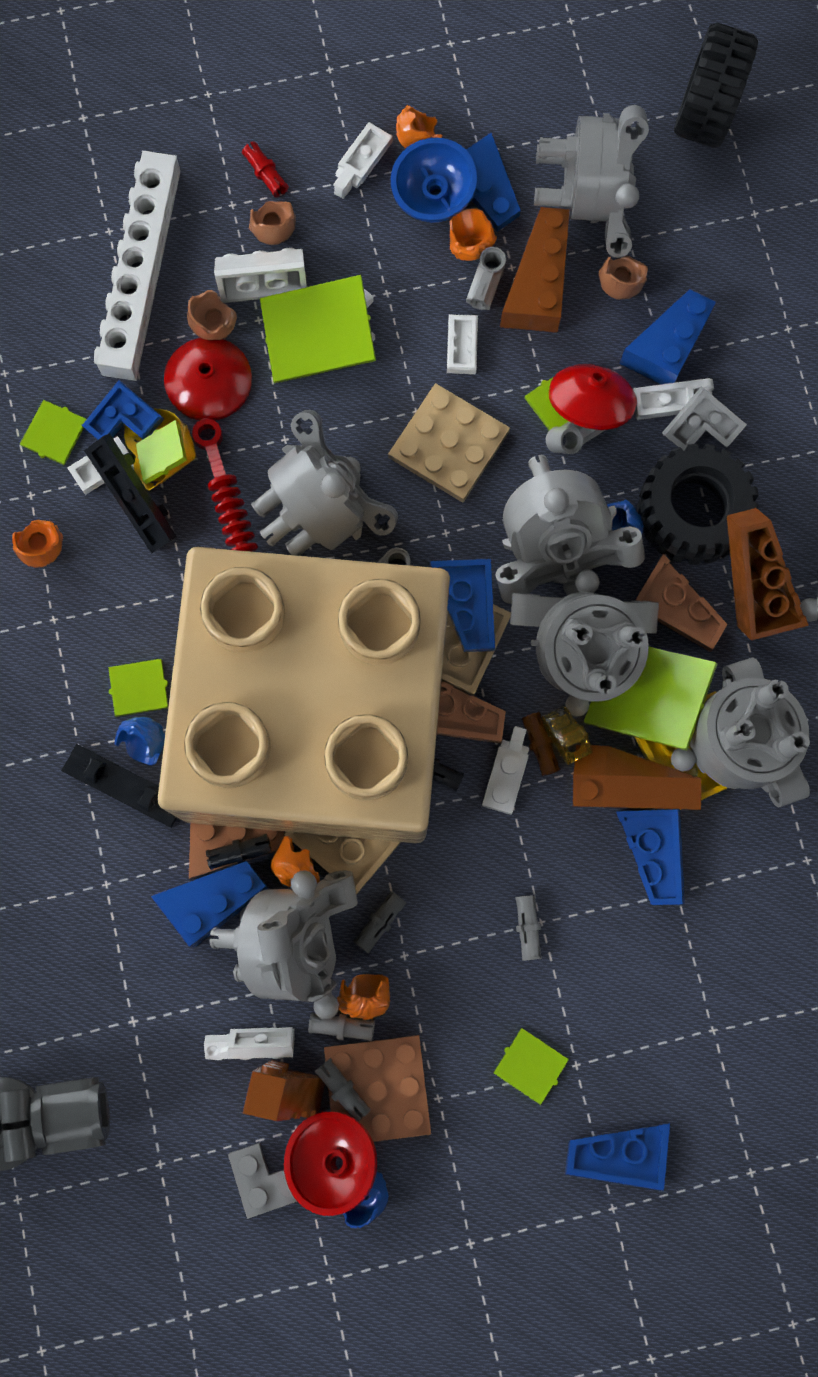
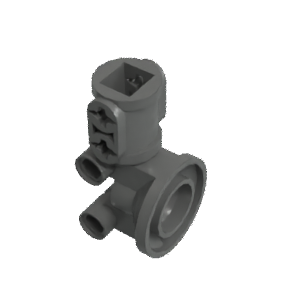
[0,1077,110,1171]

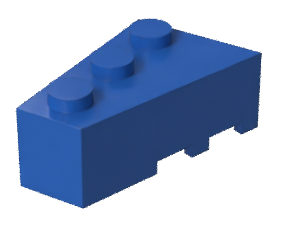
[619,289,716,384]
[151,861,269,948]

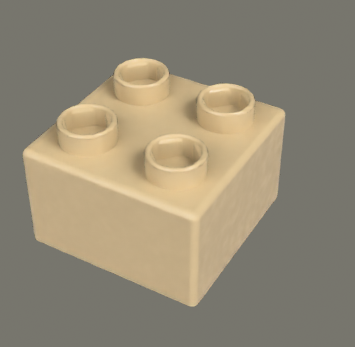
[158,547,450,843]

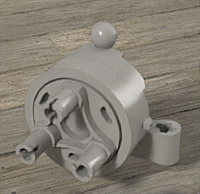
[534,105,649,258]
[251,409,398,556]
[496,455,645,604]
[510,570,659,717]
[671,657,810,807]
[210,870,358,1019]

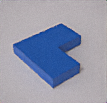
[82,380,164,440]

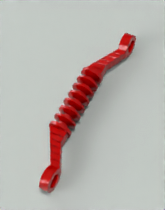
[192,418,258,552]

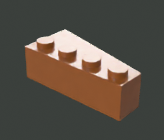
[500,207,570,333]
[727,508,809,640]
[243,1059,325,1121]

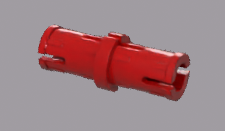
[242,141,289,198]

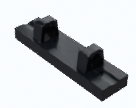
[84,433,177,554]
[61,744,177,828]

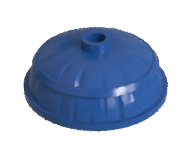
[391,138,477,223]

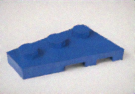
[466,133,521,232]
[430,559,495,652]
[616,809,685,905]
[565,1123,670,1191]

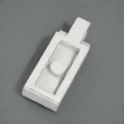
[333,122,393,199]
[482,726,529,815]
[204,1027,295,1060]

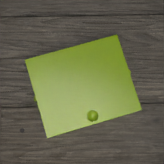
[260,275,376,383]
[584,647,717,751]

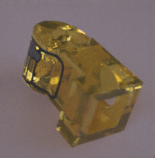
[542,706,592,765]

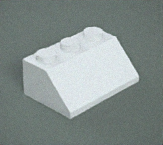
[214,248,307,303]

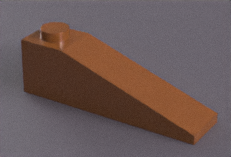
[573,745,701,810]

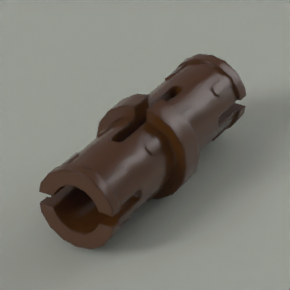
[521,712,561,776]

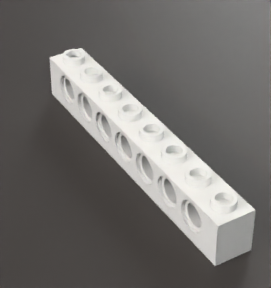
[94,151,181,381]

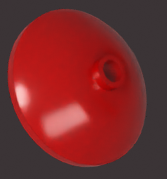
[164,338,252,421]
[548,364,637,430]
[284,1112,377,1216]

